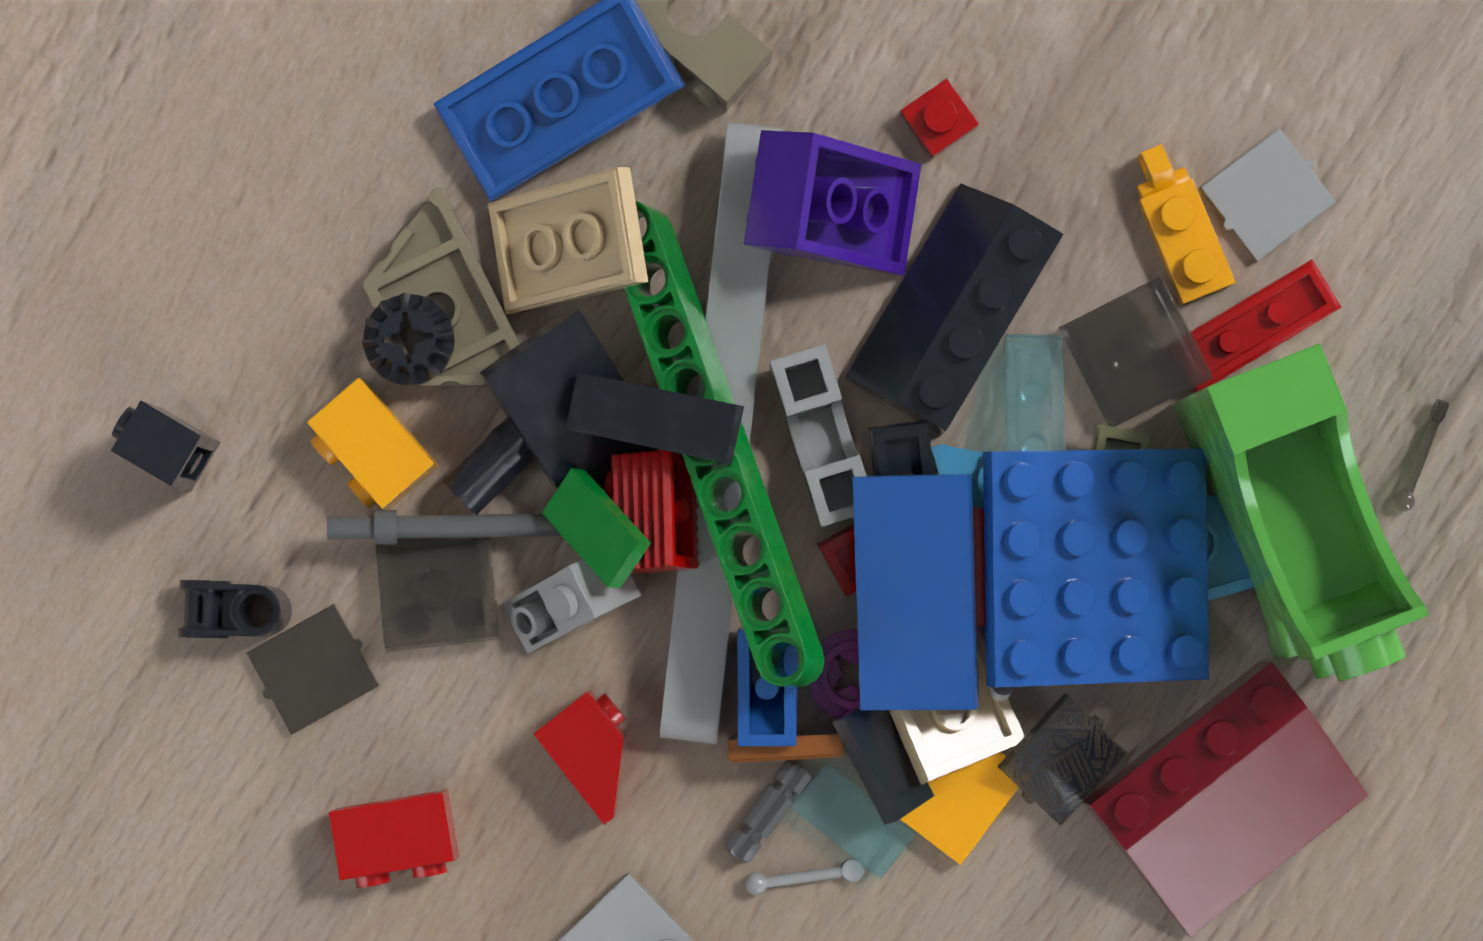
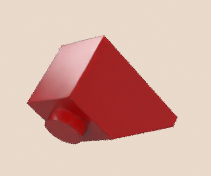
[533,690,626,825]

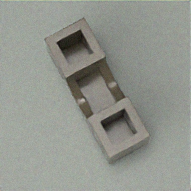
[599,0,772,111]

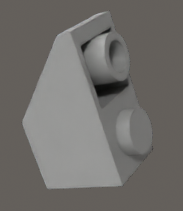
[502,560,641,654]

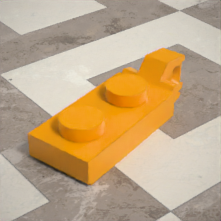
[1136,144,1236,306]

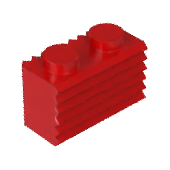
[605,450,700,574]

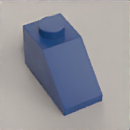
[737,626,798,746]

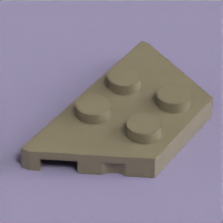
[362,186,520,387]

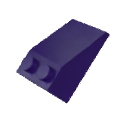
[744,130,922,276]

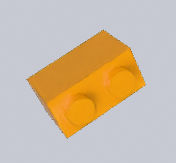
[307,377,440,510]

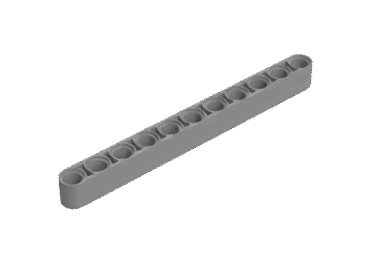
[659,122,785,744]

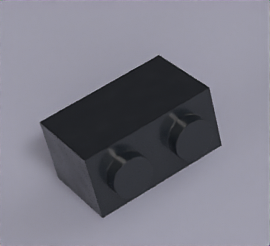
[111,401,221,491]

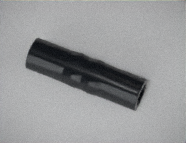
[443,416,535,515]

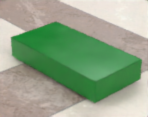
[542,468,651,588]

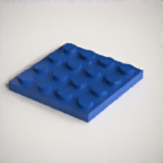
[983,449,1209,688]

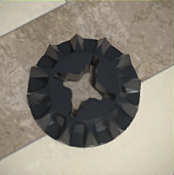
[362,293,455,385]

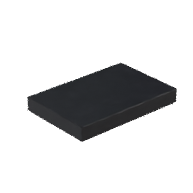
[480,306,658,491]

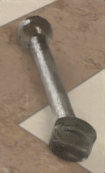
[1393,399,1449,512]

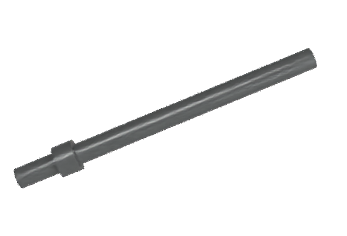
[327,510,562,545]

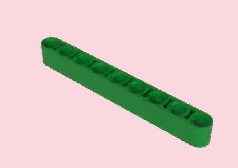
[624,201,825,687]

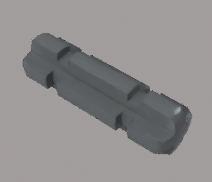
[725,760,811,863]

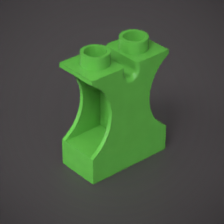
[1173,343,1429,681]

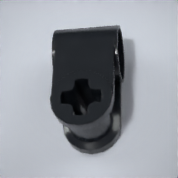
[178,580,292,638]

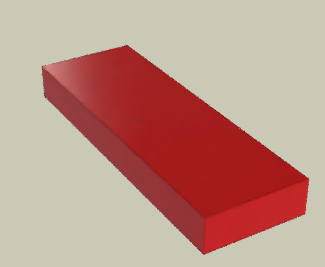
[1165,259,1342,394]

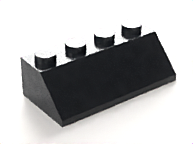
[845,183,1064,435]

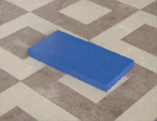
[433,0,685,202]
[853,474,979,710]

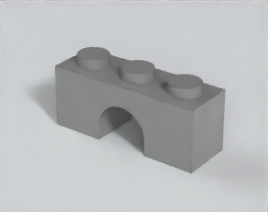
[769,344,866,529]

